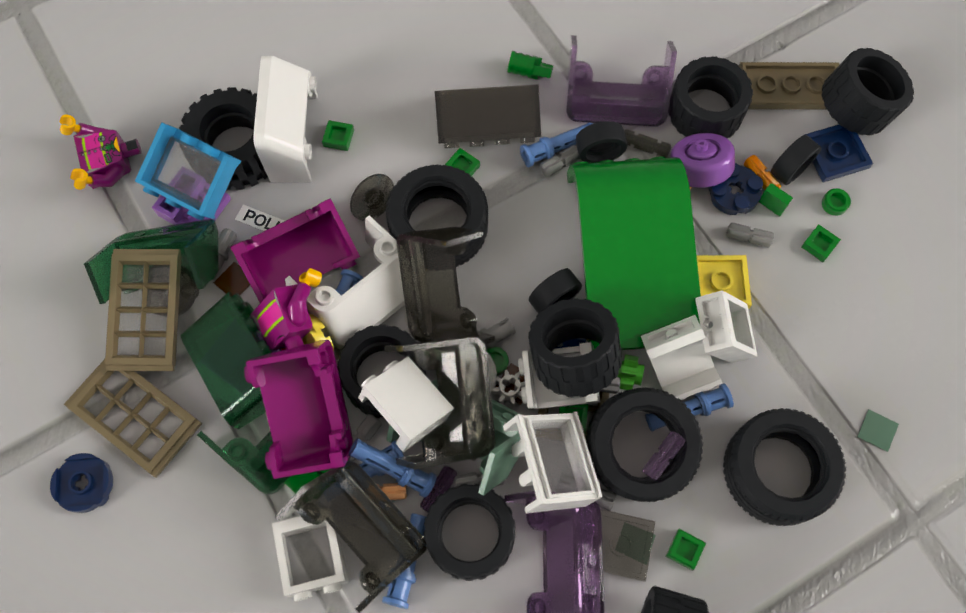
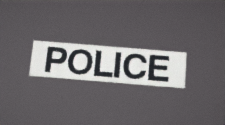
[235,205,285,231]

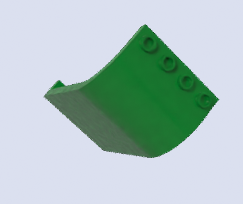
[567,156,701,350]

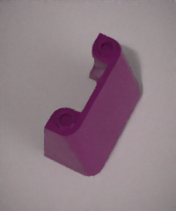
[230,198,360,303]
[244,340,353,479]

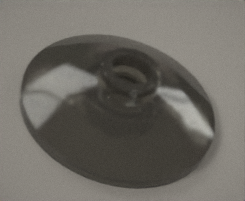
[350,174,394,221]

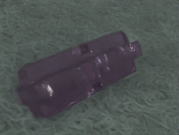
[643,431,685,480]
[420,465,457,513]

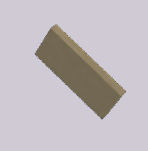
[739,62,839,110]

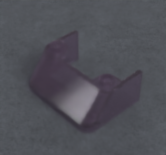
[566,35,677,127]
[505,491,604,613]

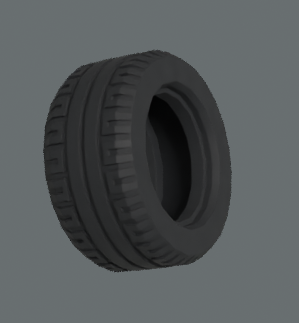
[386,164,488,271]
[586,387,703,502]
[723,408,846,526]

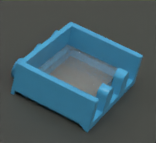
[135,122,241,220]

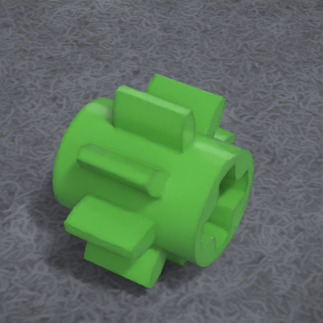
[617,354,645,390]

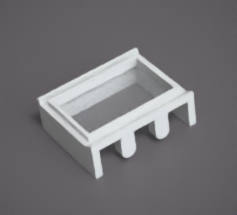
[503,411,602,513]

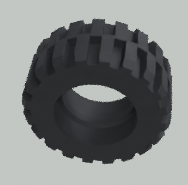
[179,87,268,190]

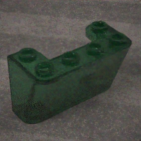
[180,291,273,430]

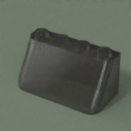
[435,84,541,148]

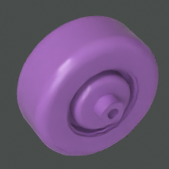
[671,133,735,188]

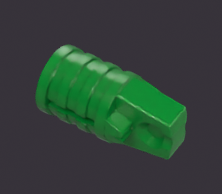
[507,51,553,80]

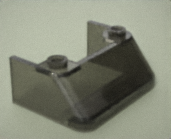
[397,227,495,354]
[385,338,495,469]
[275,461,427,613]

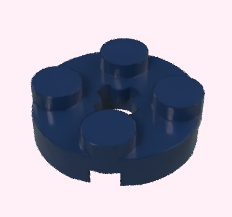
[708,163,763,215]
[50,453,113,513]

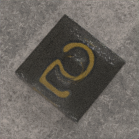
[586,508,655,582]

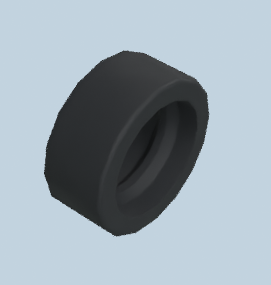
[576,121,628,163]
[771,135,821,185]
[529,268,582,314]

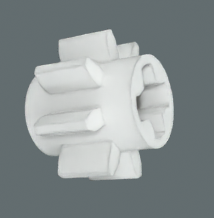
[492,370,525,406]

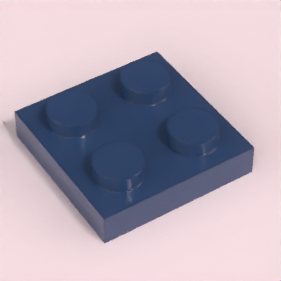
[804,124,873,182]

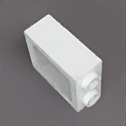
[695,290,758,363]
[272,508,349,602]

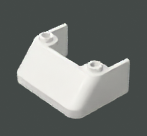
[254,56,317,182]
[285,215,419,349]

